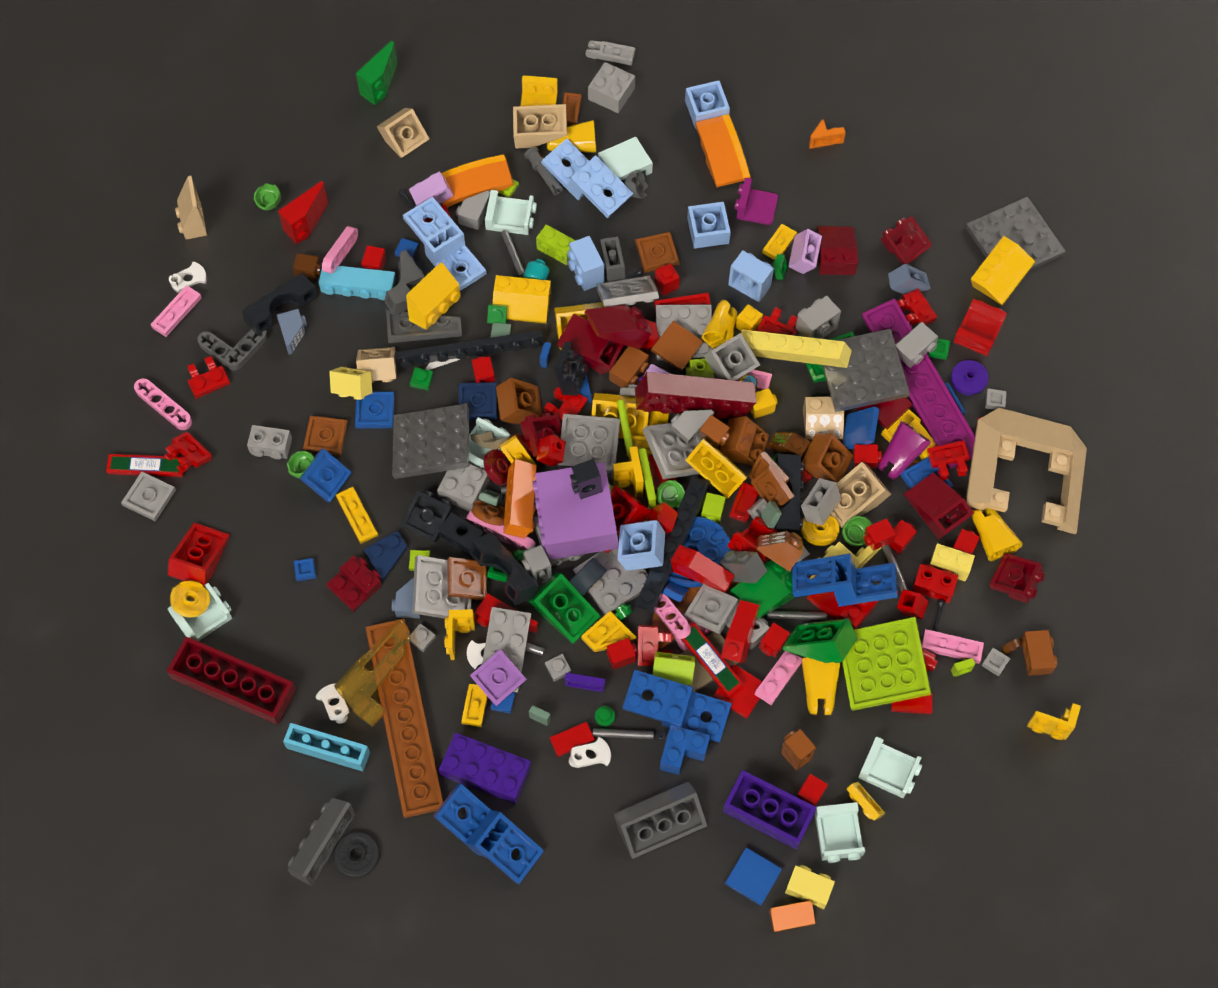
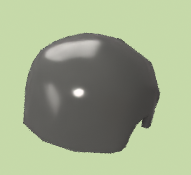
[625,170,648,199]

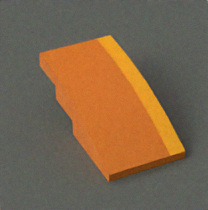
[695,114,750,187]
[441,155,514,208]

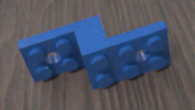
[792,553,898,607]
[622,670,731,743]
[433,783,544,884]

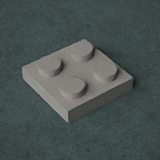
[121,472,176,522]
[684,584,739,634]

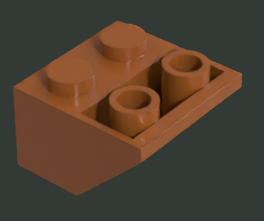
[719,416,769,467]

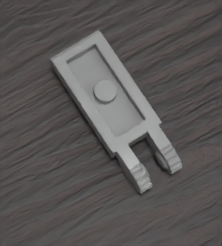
[585,40,636,66]

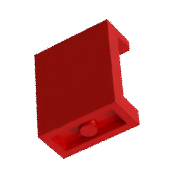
[953,299,1007,356]
[727,516,778,564]

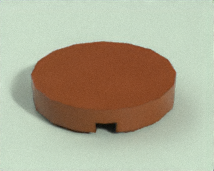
[471,500,505,526]

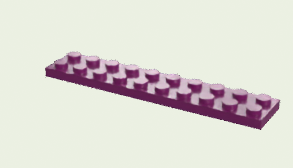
[862,299,975,470]

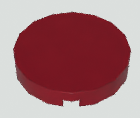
[483,449,511,486]

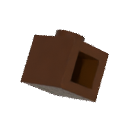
[293,253,322,281]

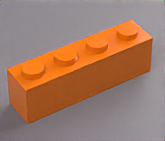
[503,459,536,539]

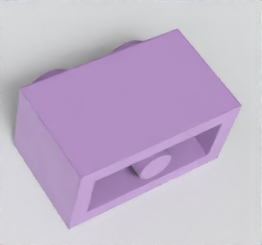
[409,171,454,206]
[789,229,822,274]

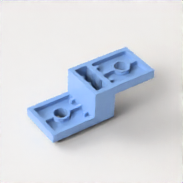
[541,139,633,218]
[403,197,487,291]

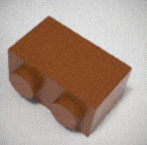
[609,346,649,388]
[698,415,730,448]
[1021,630,1057,676]
[781,729,816,771]

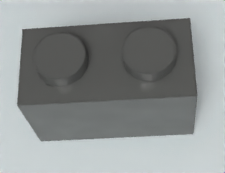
[600,236,625,281]
[719,551,767,583]

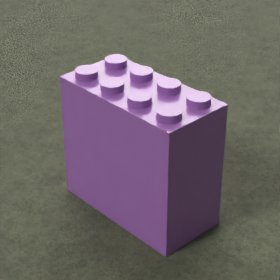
[532,462,619,560]

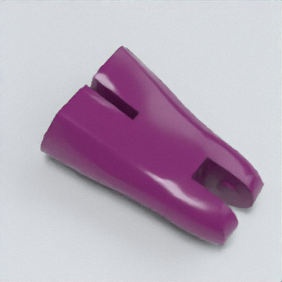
[878,421,931,479]

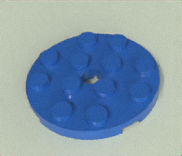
[665,517,732,588]

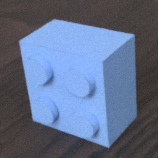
[685,80,730,129]
[687,202,730,248]
[567,236,604,291]
[728,250,774,302]
[618,520,665,571]

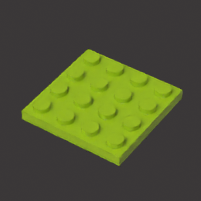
[842,617,931,711]

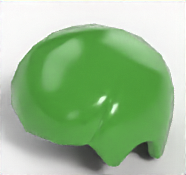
[254,183,281,211]
[287,451,314,479]
[656,480,685,509]
[842,516,872,546]

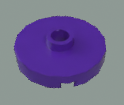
[950,360,989,396]

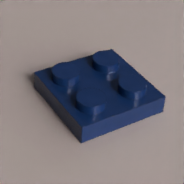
[459,383,497,420]

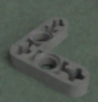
[197,329,268,370]

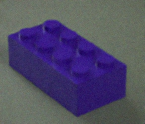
[439,733,531,805]
[723,770,817,850]

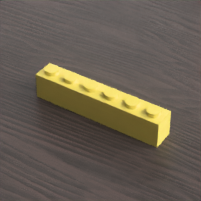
[741,330,852,368]

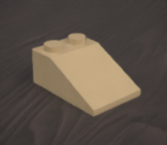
[513,104,567,148]
[175,176,207,239]
[831,462,891,528]

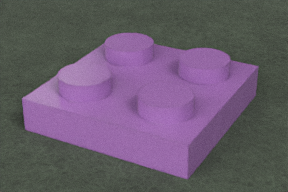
[470,649,527,706]

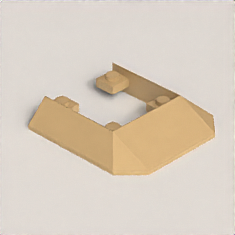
[966,408,1087,534]

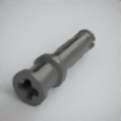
[524,146,563,195]

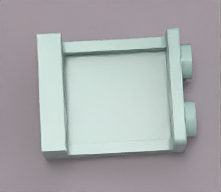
[598,137,653,181]
[485,190,537,235]
[469,417,510,470]
[168,583,232,641]
[858,737,922,798]
[815,802,865,863]

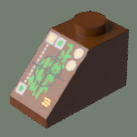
[766,432,810,462]

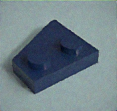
[363,531,407,582]

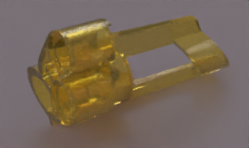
[334,620,410,727]

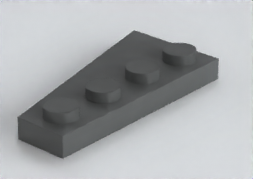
[386,310,462,343]

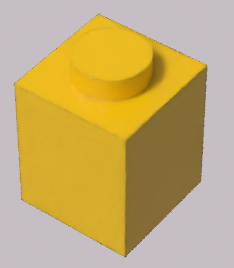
[736,304,763,332]
[750,388,777,419]

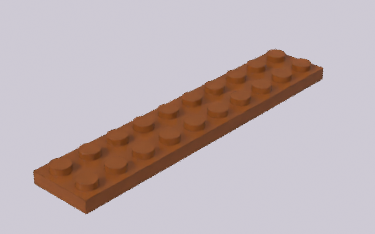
[366,619,443,818]

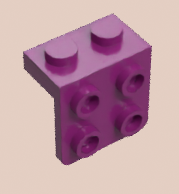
[735,178,778,225]

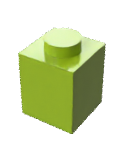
[701,493,726,525]

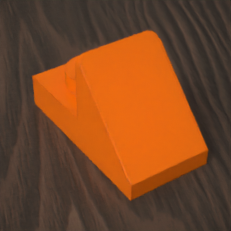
[809,119,846,149]

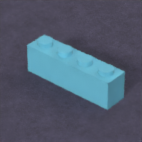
[319,266,397,300]
[283,723,370,771]

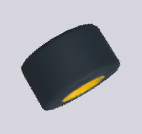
[570,558,607,595]

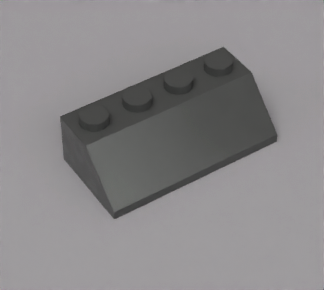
[613,782,707,859]
[288,798,356,886]

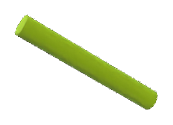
[617,400,633,457]

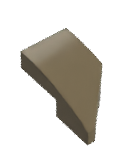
[470,431,508,450]

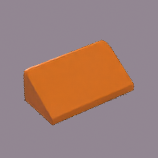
[769,900,815,932]

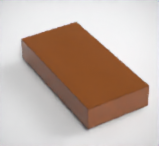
[563,92,582,126]

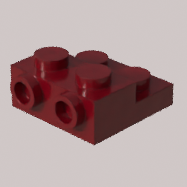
[880,216,932,265]
[520,413,562,457]
[989,553,1045,603]
[326,556,382,613]

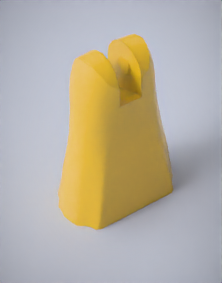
[547,120,596,153]
[702,300,737,349]
[972,508,1023,561]
[802,657,840,715]

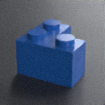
[659,725,710,775]

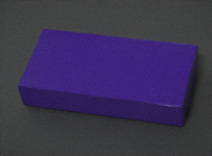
[564,672,605,692]

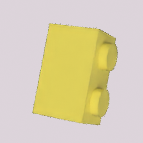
[330,367,372,400]
[930,543,975,581]
[785,865,835,909]

